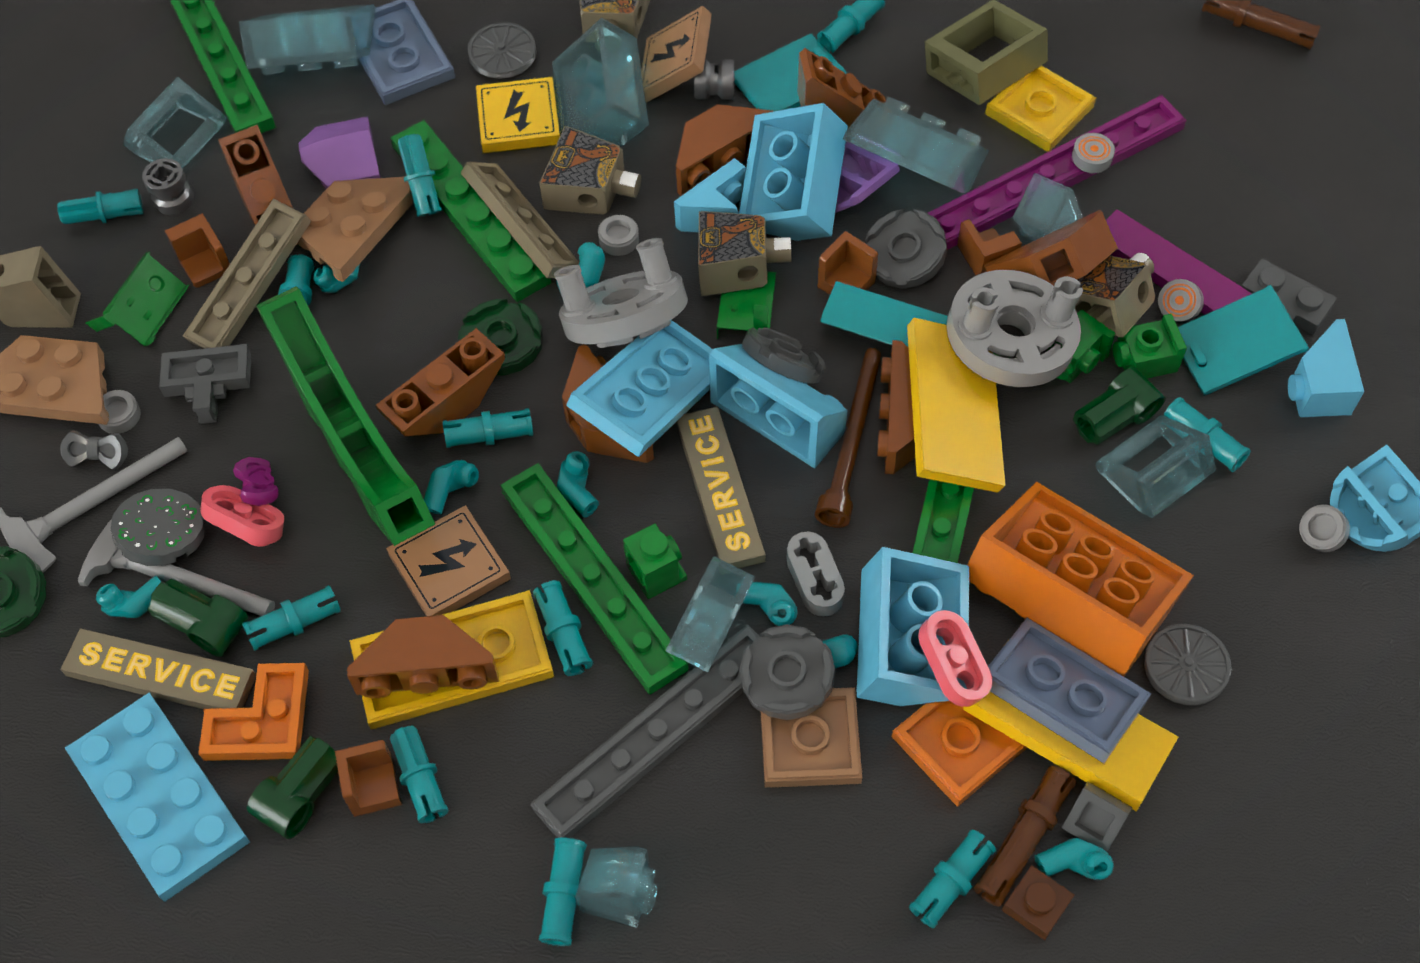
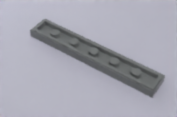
[530,625,759,838]

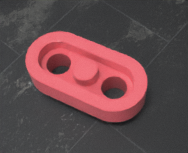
[200,485,285,547]
[918,610,992,707]

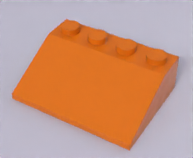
[967,482,1194,677]

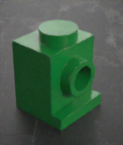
[1046,309,1116,383]
[1113,313,1187,378]
[623,523,688,600]

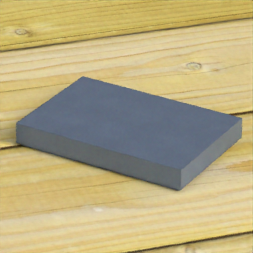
[340,0,455,105]
[988,618,1151,763]

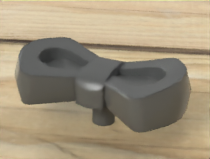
[60,430,128,470]

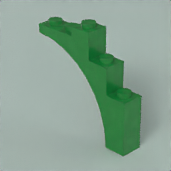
[256,286,435,546]

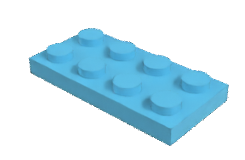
[566,320,713,457]
[65,693,250,902]

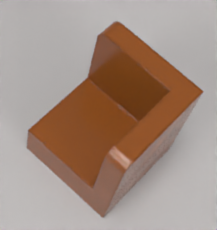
[165,213,230,288]
[957,219,1022,276]
[817,231,878,295]
[335,740,402,817]

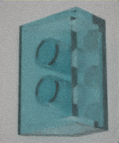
[239,4,375,74]
[552,18,649,147]
[843,96,989,194]

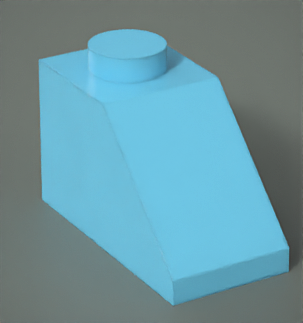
[1288,319,1364,417]

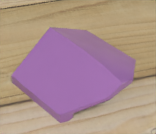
[299,116,381,189]
[835,142,900,213]

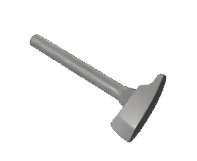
[0,437,188,573]
[78,519,275,616]

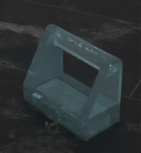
[123,77,227,169]
[1095,415,1216,518]

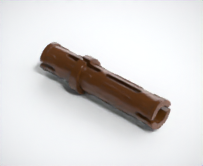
[1202,0,1321,50]
[973,766,1077,907]

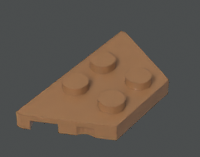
[297,177,414,282]
[0,335,109,425]

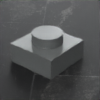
[1062,782,1132,852]

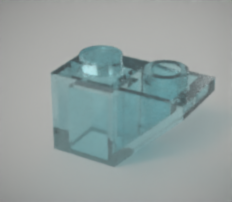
[1013,173,1083,241]
[666,556,755,672]
[575,847,657,928]

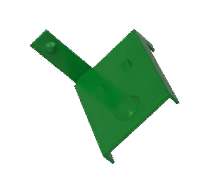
[86,251,190,346]
[717,271,776,339]

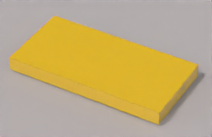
[907,318,1006,493]
[349,590,554,730]
[963,640,1179,812]

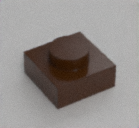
[1002,865,1074,940]

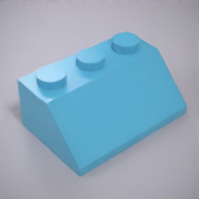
[739,103,848,241]
[709,344,847,469]
[856,547,969,706]

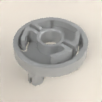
[554,238,688,348]
[946,270,1083,387]

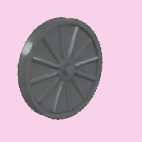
[468,22,537,79]
[1144,624,1232,705]

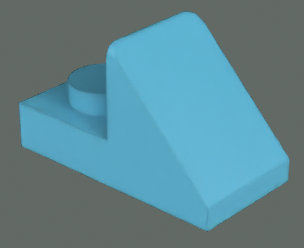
[674,158,746,232]

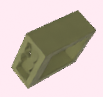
[925,0,1048,105]

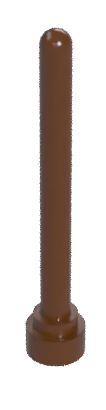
[814,347,881,528]

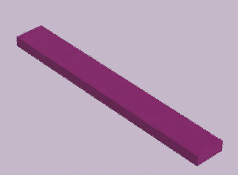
[928,95,1186,250]

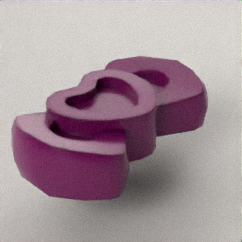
[233,457,279,506]

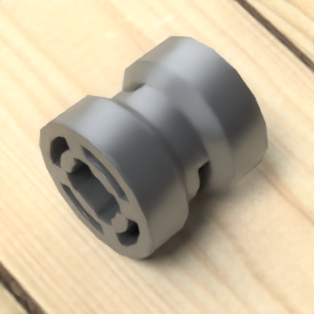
[694,60,734,99]
[142,158,194,215]

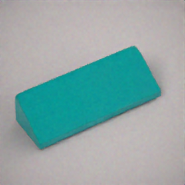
[820,281,948,347]

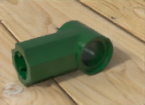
[1073,367,1166,445]
[147,578,249,657]
[247,736,338,840]

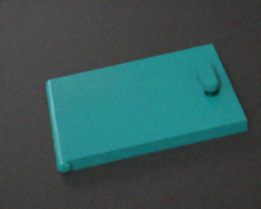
[734,33,847,112]
[1178,285,1309,396]

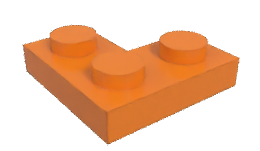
[198,663,309,761]

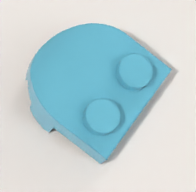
[1330,445,1420,552]

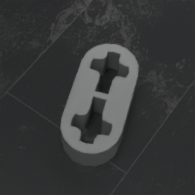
[787,531,845,617]

